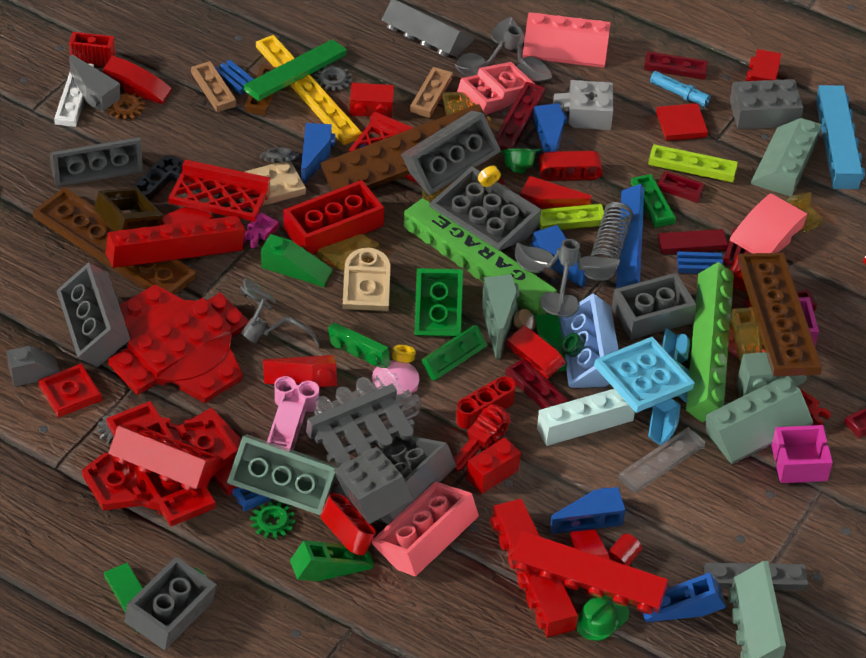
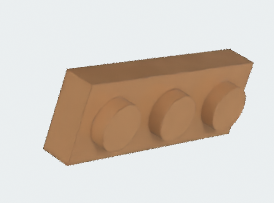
[191,61,236,112]
[410,67,453,118]

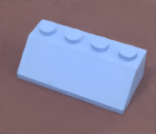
[558,293,618,388]

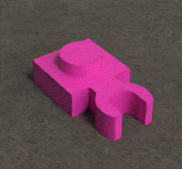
[243,213,279,248]

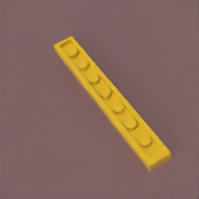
[256,35,362,145]

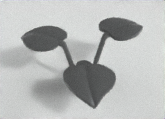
[455,16,552,83]
[515,239,620,317]
[240,277,321,348]

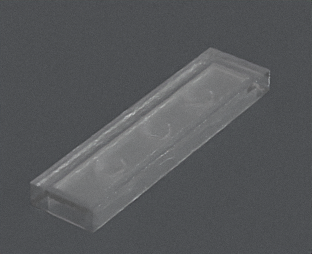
[618,427,705,493]

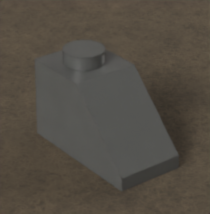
[6,345,60,387]

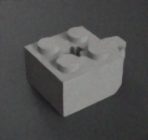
[553,80,613,130]

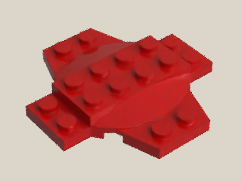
[108,284,249,403]
[82,401,238,527]

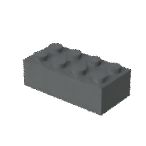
[56,262,130,367]

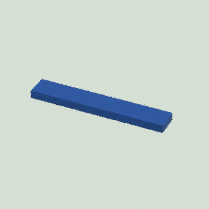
[616,184,644,288]

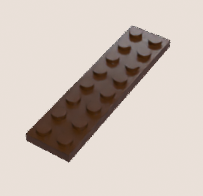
[320,104,497,191]
[33,187,197,295]
[738,252,822,377]

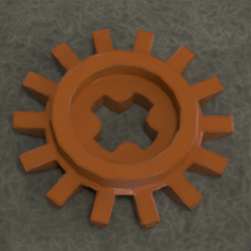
[107,92,145,120]

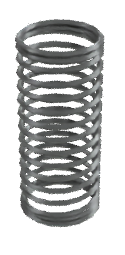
[591,202,633,259]

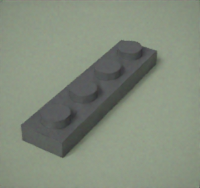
[704,563,808,591]

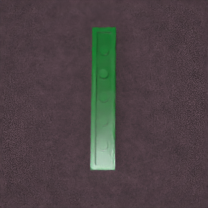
[244,39,347,101]

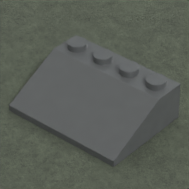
[429,166,541,251]
[333,434,456,524]

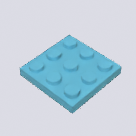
[594,337,695,413]

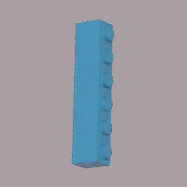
[816,85,865,189]

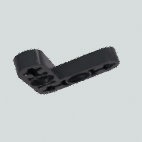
[133,156,213,201]

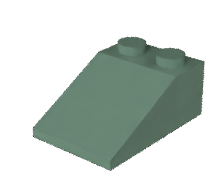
[482,274,519,360]
[736,352,806,398]

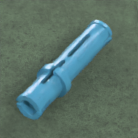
[650,71,711,107]

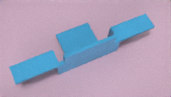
[648,328,690,446]

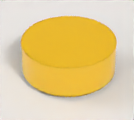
[478,166,501,187]
[392,345,416,363]

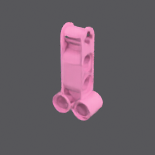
[267,376,319,450]

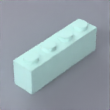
[537,389,635,446]

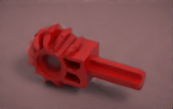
[453,404,511,472]

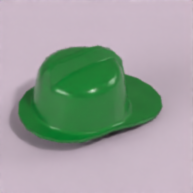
[500,148,543,174]
[576,595,629,641]

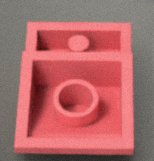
[457,62,535,115]
[730,193,807,253]

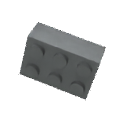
[729,79,803,129]
[612,273,696,340]
[334,447,413,524]
[124,557,217,651]

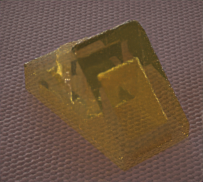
[784,192,823,232]

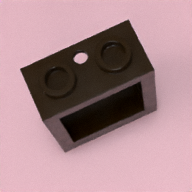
[94,188,164,231]

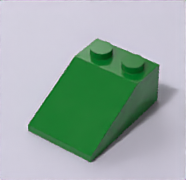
[414,268,463,337]

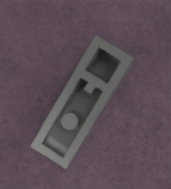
[69,55,120,112]

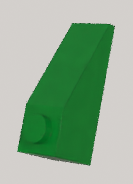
[261,234,333,287]
[290,540,375,581]

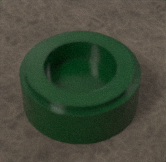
[561,333,585,357]

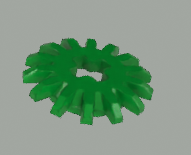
[250,502,295,539]

